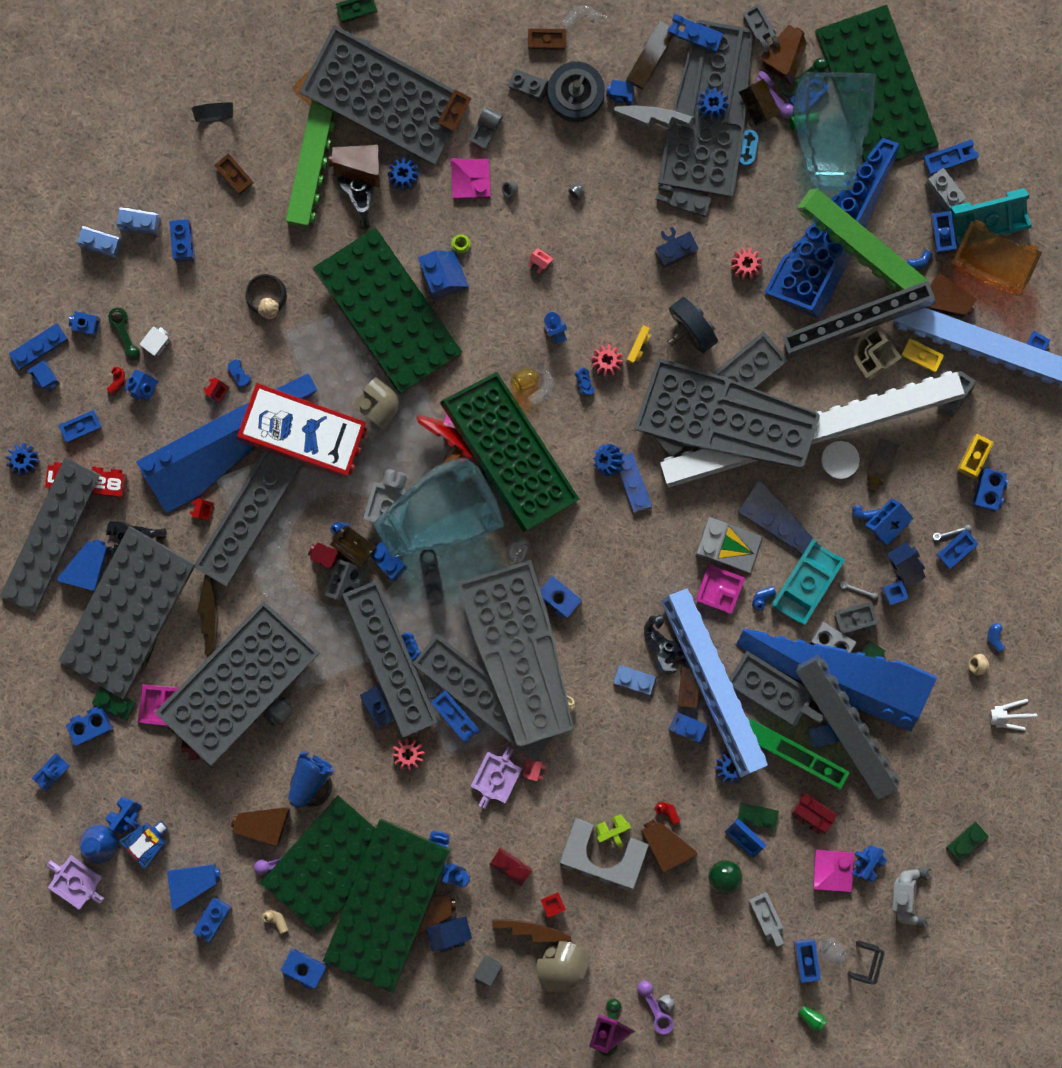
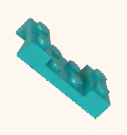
[951,188,1032,247]
[771,539,845,625]

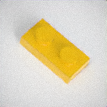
[626,325,651,365]
[901,338,944,373]

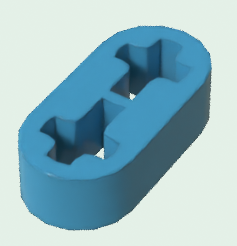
[739,130,758,167]

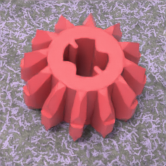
[731,248,763,280]
[591,344,623,377]
[392,738,425,771]

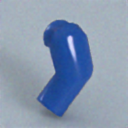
[852,505,879,520]

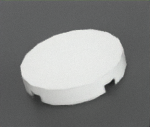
[821,441,860,479]

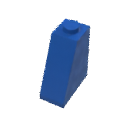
[57,539,109,591]
[167,864,221,910]

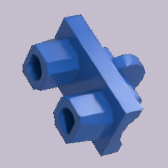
[544,312,567,344]
[31,753,70,792]
[106,797,142,834]
[852,845,887,882]
[441,863,470,887]

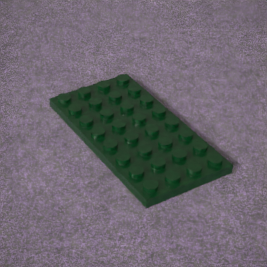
[815,4,939,163]
[313,227,462,394]
[440,372,580,533]
[323,818,451,993]

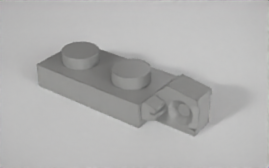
[749,892,784,947]

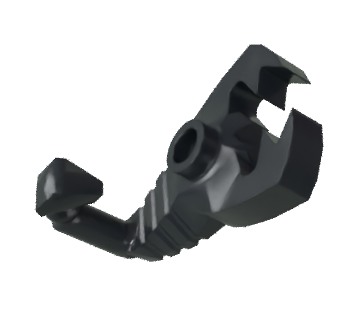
[337,176,375,229]
[106,521,167,557]
[644,614,688,675]

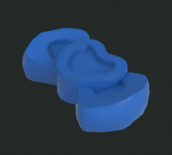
[227,360,251,387]
[575,368,595,396]
[401,632,421,660]

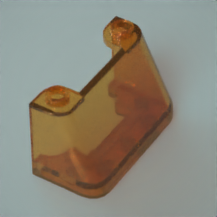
[949,220,1042,297]

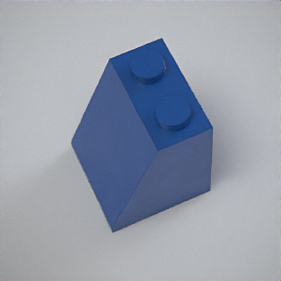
[418,250,469,300]

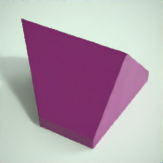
[589,1015,635,1053]

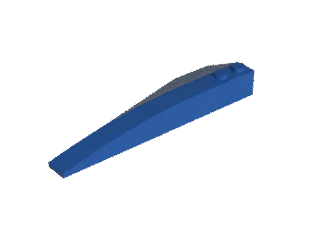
[764,138,900,319]
[136,373,318,513]
[736,628,937,732]

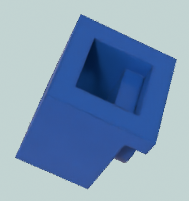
[606,79,634,106]
[69,311,100,337]
[27,360,59,392]
[880,580,909,605]

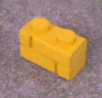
[957,434,994,479]

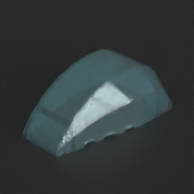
[793,72,876,190]
[373,458,504,557]

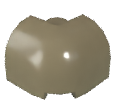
[854,325,903,379]
[352,377,399,432]
[537,941,590,992]

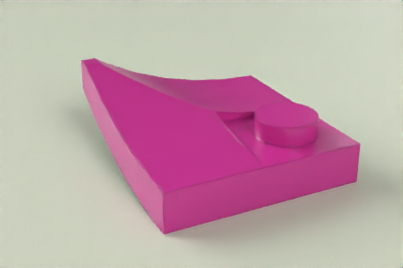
[451,158,491,199]
[695,564,745,614]
[137,684,179,726]
[813,849,854,892]

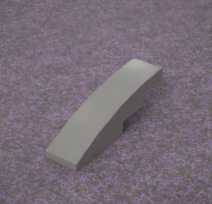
[614,106,695,129]

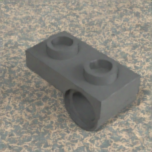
[507,69,549,102]
[469,107,503,150]

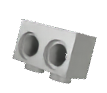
[925,168,966,212]
[809,622,856,653]

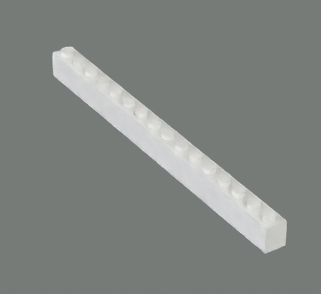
[660,371,964,488]

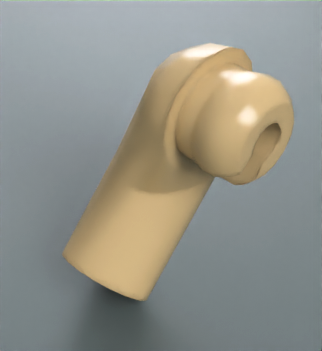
[262,910,288,934]

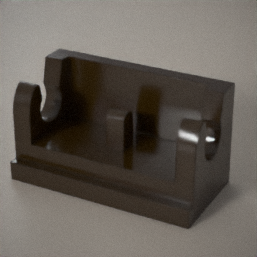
[739,79,781,126]
[330,524,377,568]

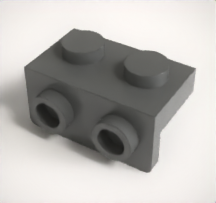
[834,602,879,636]

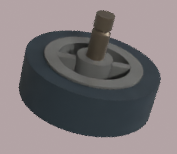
[548,61,605,122]
[667,297,718,353]

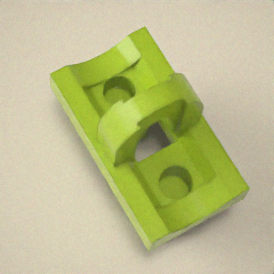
[595,814,631,848]

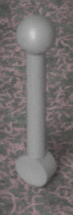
[933,525,972,541]
[840,581,878,600]

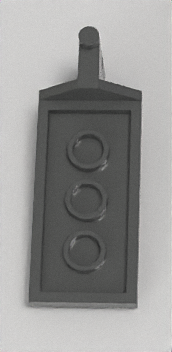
[729,651,823,727]

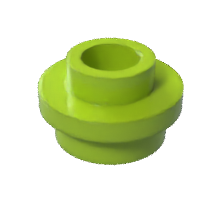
[451,234,470,254]

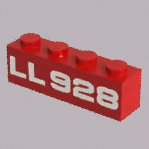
[45,462,127,498]

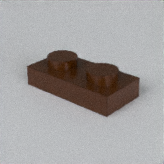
[528,29,566,50]
[437,89,471,133]
[214,153,254,195]
[677,667,699,708]

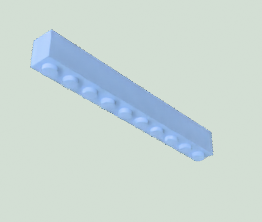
[893,308,1062,388]
[661,588,768,777]

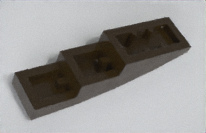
[626,21,673,90]
[197,575,218,654]

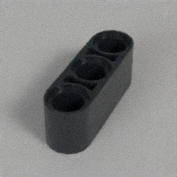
[420,548,444,604]

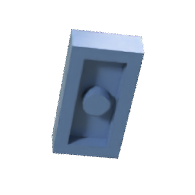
[613,665,656,695]

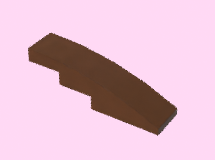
[492,919,571,942]

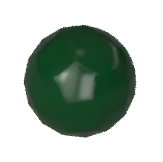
[708,860,743,895]

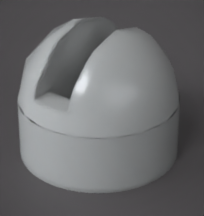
[657,995,675,1012]

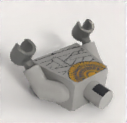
[893,867,931,928]

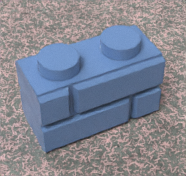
[116,208,160,236]
[77,227,123,259]

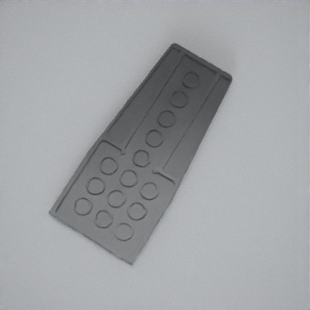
[658,20,753,198]
[634,358,820,469]
[457,560,573,746]

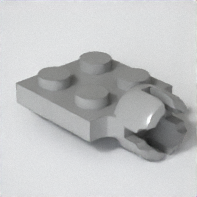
[363,469,411,530]

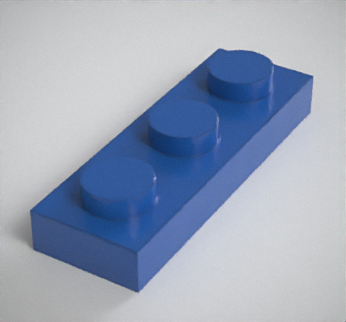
[9,323,68,370]
[619,452,652,513]

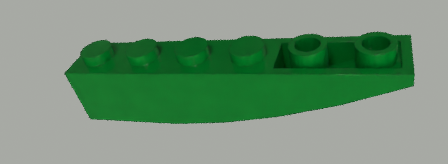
[747,717,850,789]

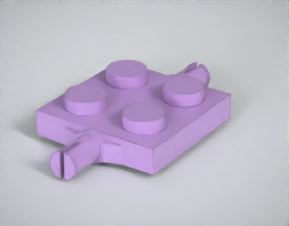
[471,746,522,809]
[46,855,104,910]

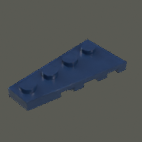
[738,480,813,554]

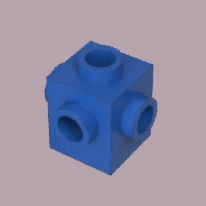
[125,369,159,401]

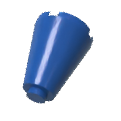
[288,752,335,808]
[79,825,118,864]

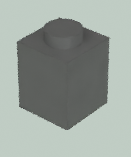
[474,954,502,987]

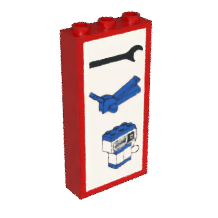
[236,383,368,479]

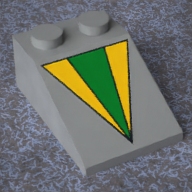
[696,517,762,573]

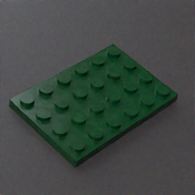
[260,795,376,934]

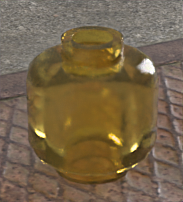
[510,367,539,395]

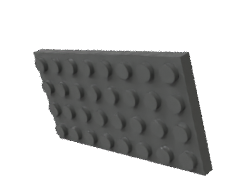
[299,25,454,165]
[59,527,196,699]
[155,601,320,767]

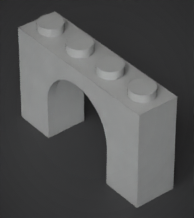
[560,818,649,891]

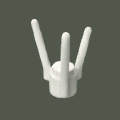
[990,699,1038,731]

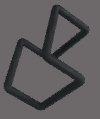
[847,940,885,985]

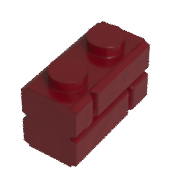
[308,542,340,570]
[791,792,838,835]
[490,847,533,886]

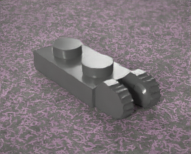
[743,4,780,53]
[656,184,711,217]

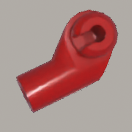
[106,366,125,395]
[654,802,680,825]

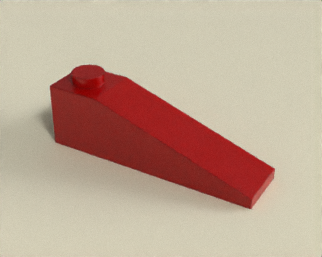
[416,415,480,466]

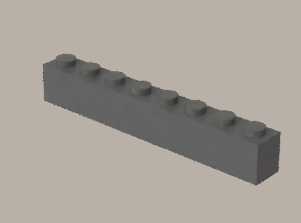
[782,281,936,358]
[796,655,900,800]

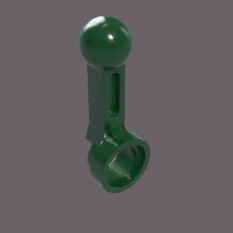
[780,58,828,97]
[108,307,140,361]
[599,999,622,1056]

